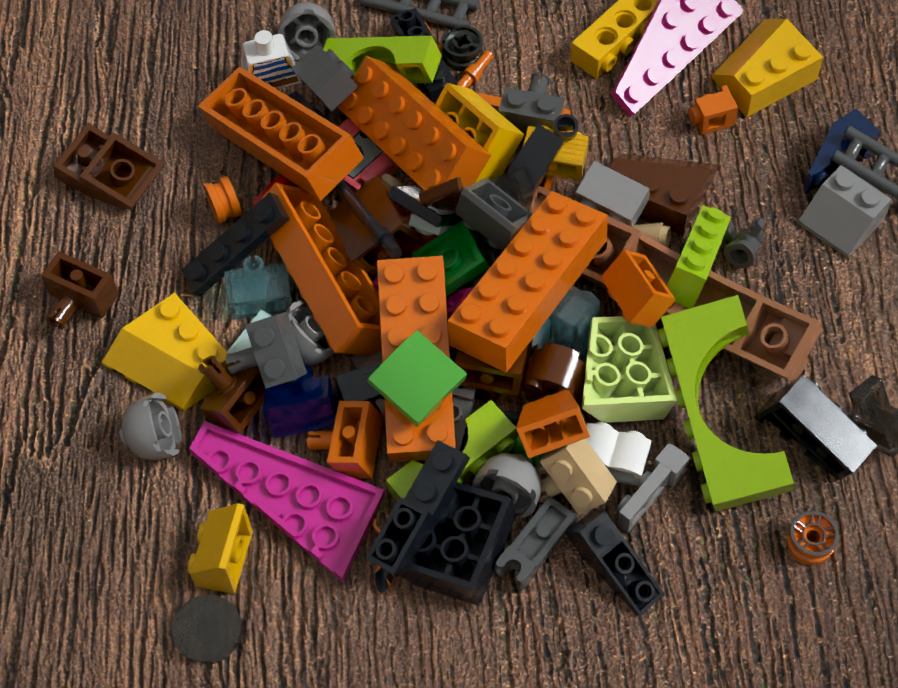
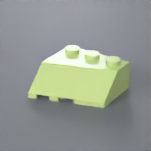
[582,316,677,423]

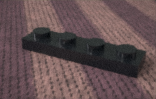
[182,192,289,296]

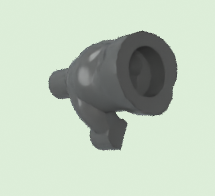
[723,217,765,269]

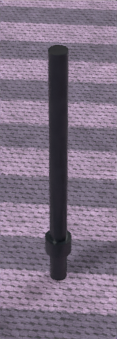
[334,180,402,259]

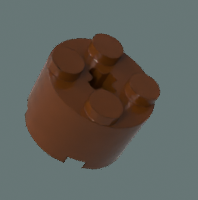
[521,343,586,407]

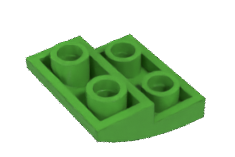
[367,330,467,427]

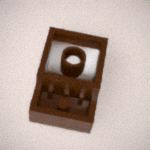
[54,123,165,210]

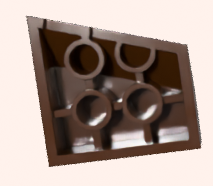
[609,154,720,236]

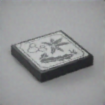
[388,184,462,227]

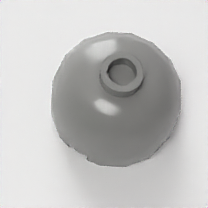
[278,2,336,61]
[285,301,335,366]
[120,392,182,461]
[472,453,542,518]

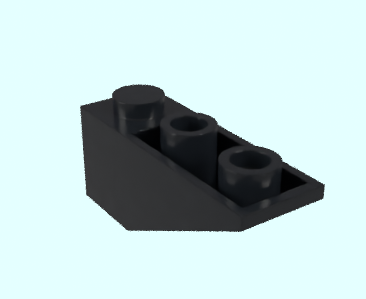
[565,511,665,616]

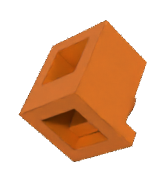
[688,85,738,135]

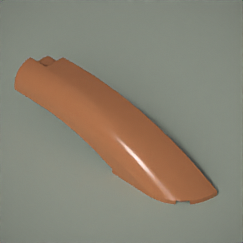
[527,186,822,381]

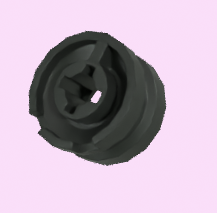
[442,25,483,71]

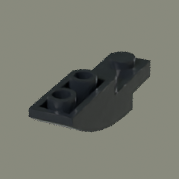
[389,8,457,100]
[365,440,470,576]

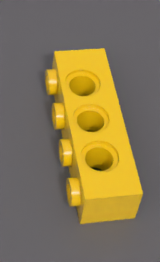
[570,0,658,79]

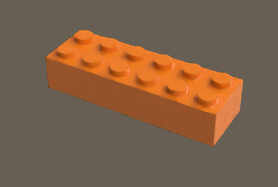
[337,56,491,207]
[198,66,364,201]
[262,183,382,356]
[448,191,608,373]
[377,256,456,463]

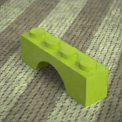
[323,36,442,83]
[667,205,731,309]
[386,400,517,501]

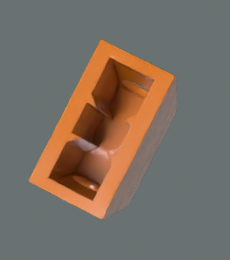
[516,390,590,458]

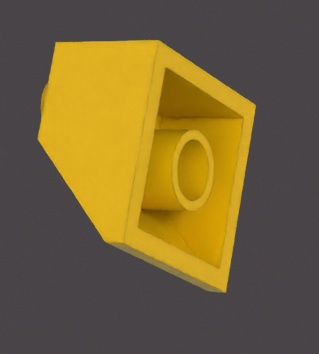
[188,503,253,594]

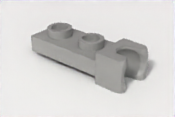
[616,443,690,533]

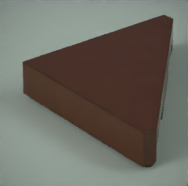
[419,177,464,206]

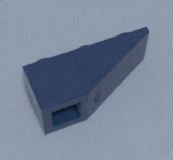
[803,109,881,193]

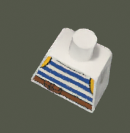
[241,30,301,89]

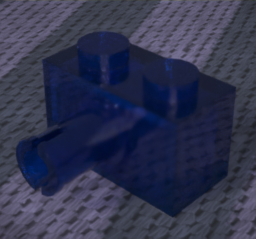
[263,365,339,438]

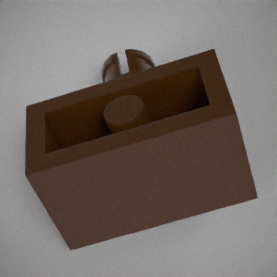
[41,251,119,330]
[455,345,528,401]
[198,355,277,434]

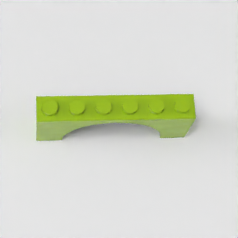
[658,295,796,512]

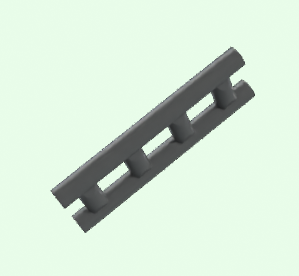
[360,0,480,29]
[830,125,898,199]

